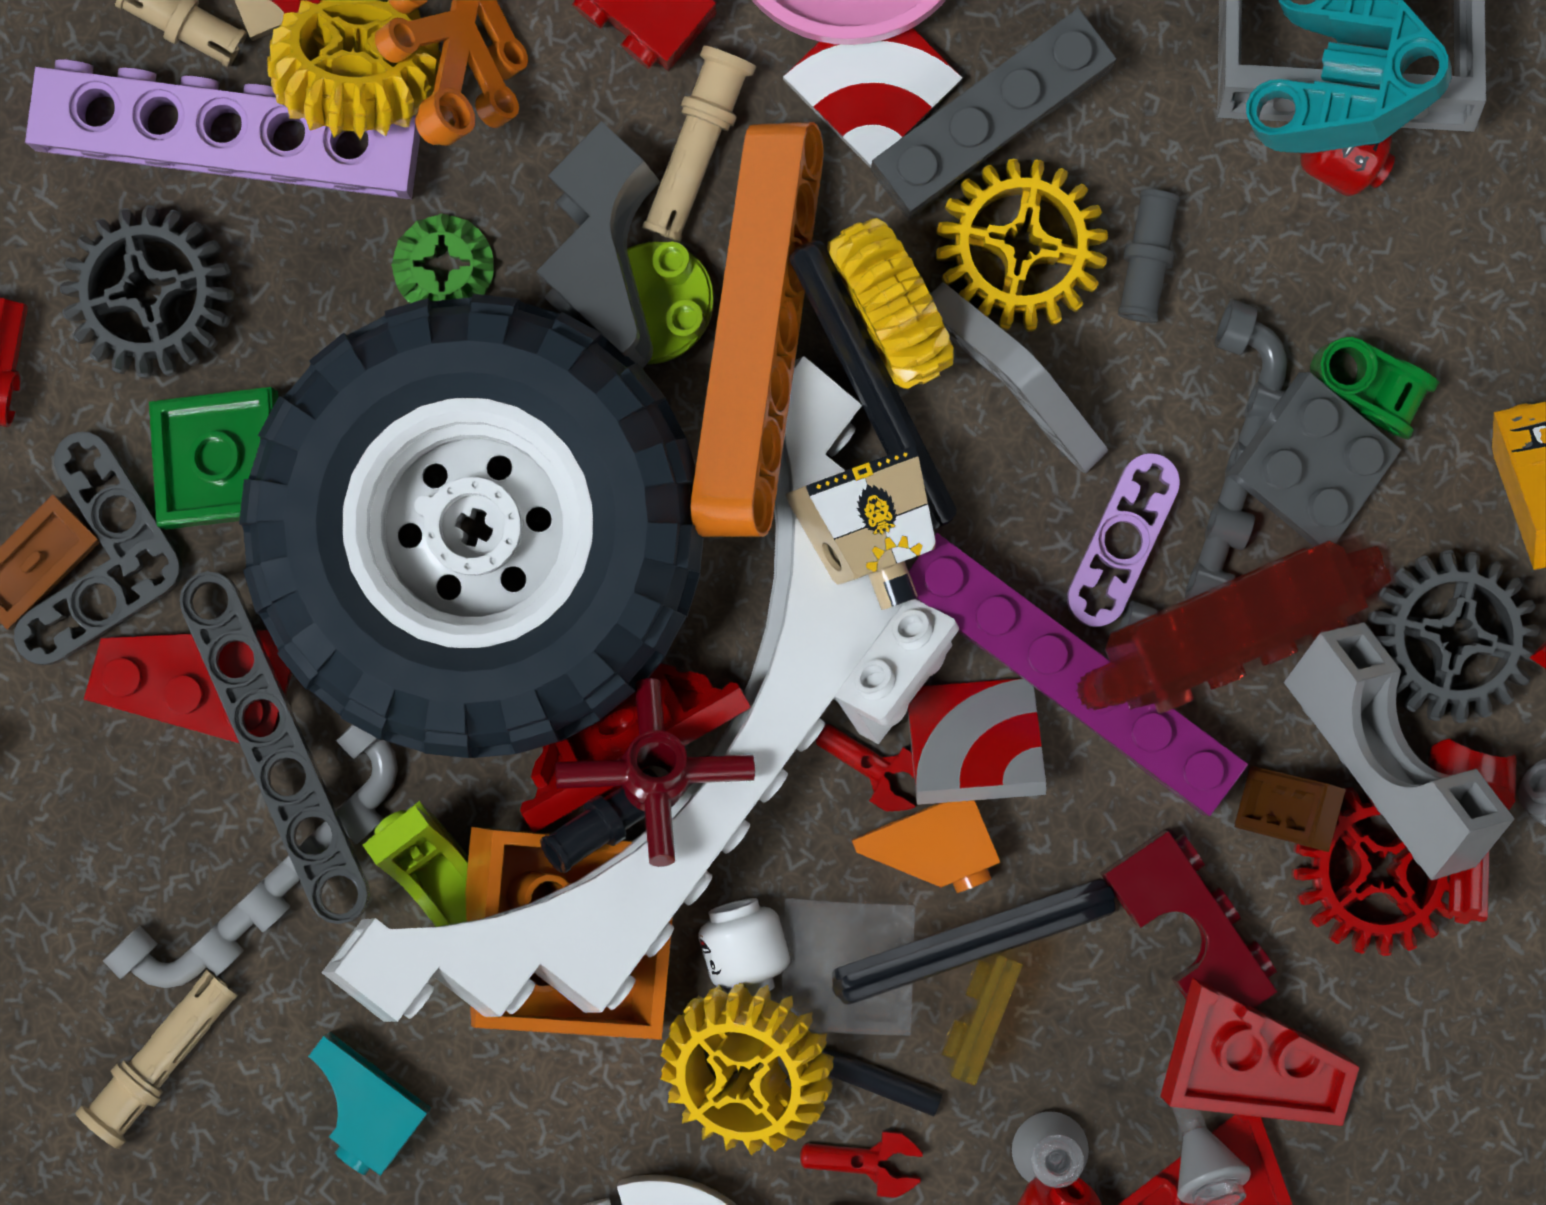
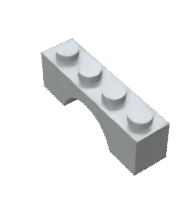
[1284,622,1514,880]

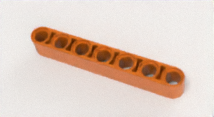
[691,122,824,537]

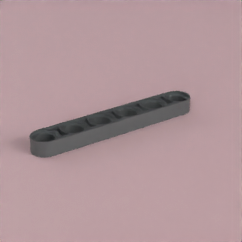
[179,571,371,924]

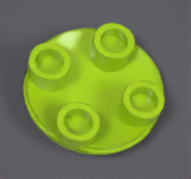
[627,241,714,364]

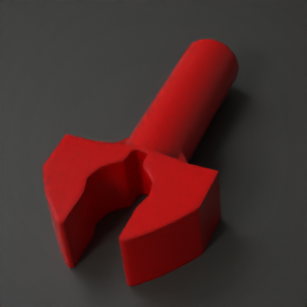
[815,724,915,812]
[800,1130,923,1198]

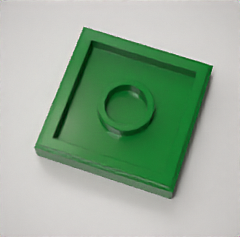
[149,387,278,530]

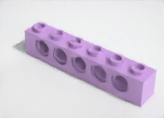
[25,60,420,200]

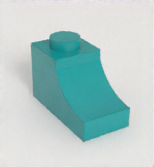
[308,1032,432,1176]

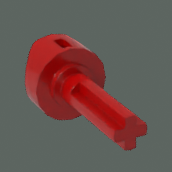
[1428,738,1516,924]

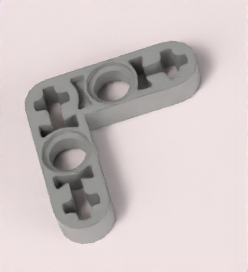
[930,282,1108,474]

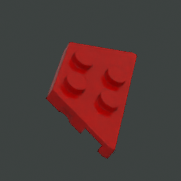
[520,663,751,833]

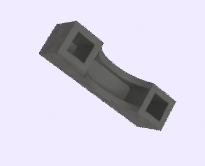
[871,8,1117,221]

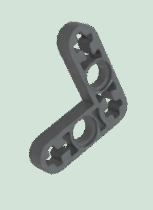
[14,432,183,665]

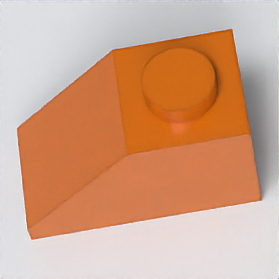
[851,800,1001,893]

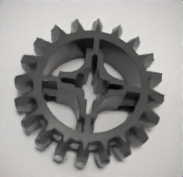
[60,205,235,379]
[1368,550,1542,723]

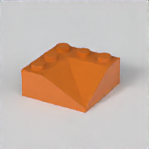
[465,827,673,1040]

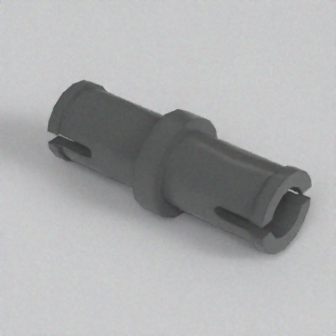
[1118,189,1180,323]

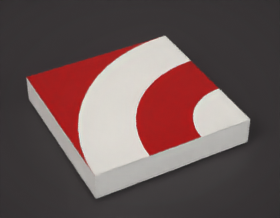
[783,28,963,168]

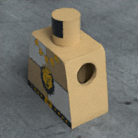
[785,445,936,610]

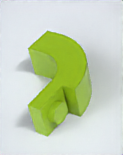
[363,801,468,927]

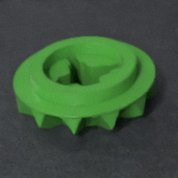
[391,213,494,303]

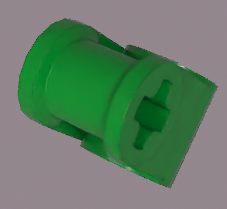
[1310,337,1439,440]

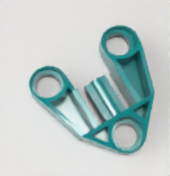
[1246,0,1452,153]

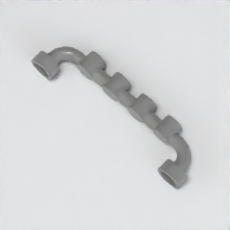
[103,725,398,989]

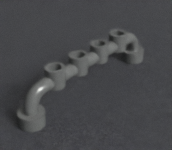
[1115,299,1288,657]

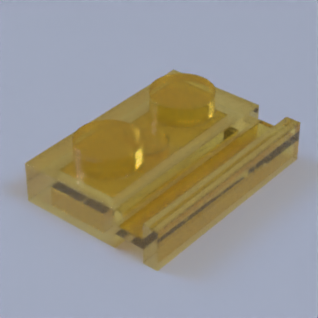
[941,953,1023,1086]

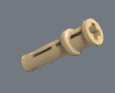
[642,46,756,242]
[75,969,238,1149]

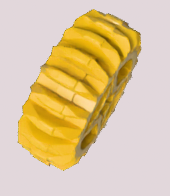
[267,0,441,140]
[936,159,1108,332]
[827,218,954,389]
[660,983,834,1155]

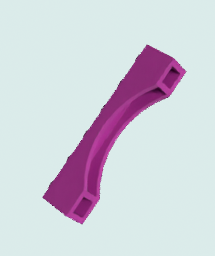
[909,533,1248,816]

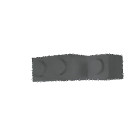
[536,121,660,369]

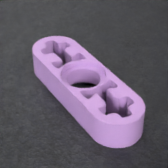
[1067,454,1180,627]

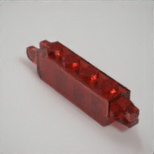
[1075,541,1392,714]

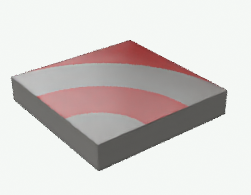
[907,678,1046,805]

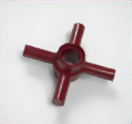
[555,678,755,867]

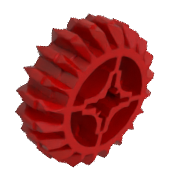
[1291,787,1453,956]

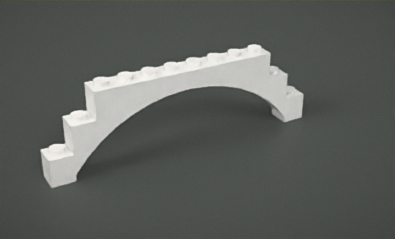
[321,356,903,1022]

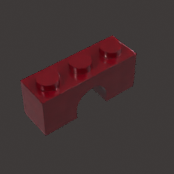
[1100,830,1277,1008]

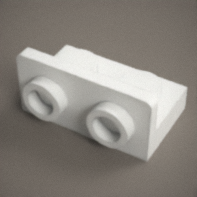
[835,599,959,744]

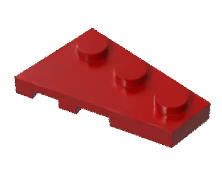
[83,630,292,744]
[1160,977,1359,1126]

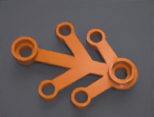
[375,0,528,146]

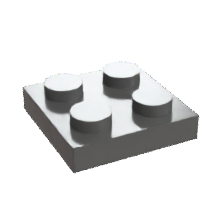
[1227,372,1401,552]

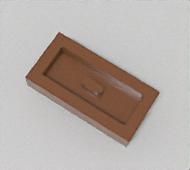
[0,494,100,630]

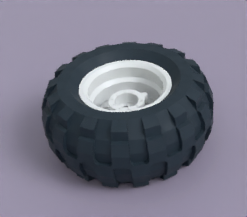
[239,294,704,758]

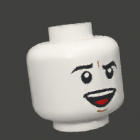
[699,898,790,996]

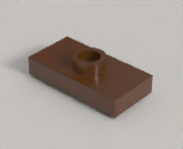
[1234,766,1346,852]

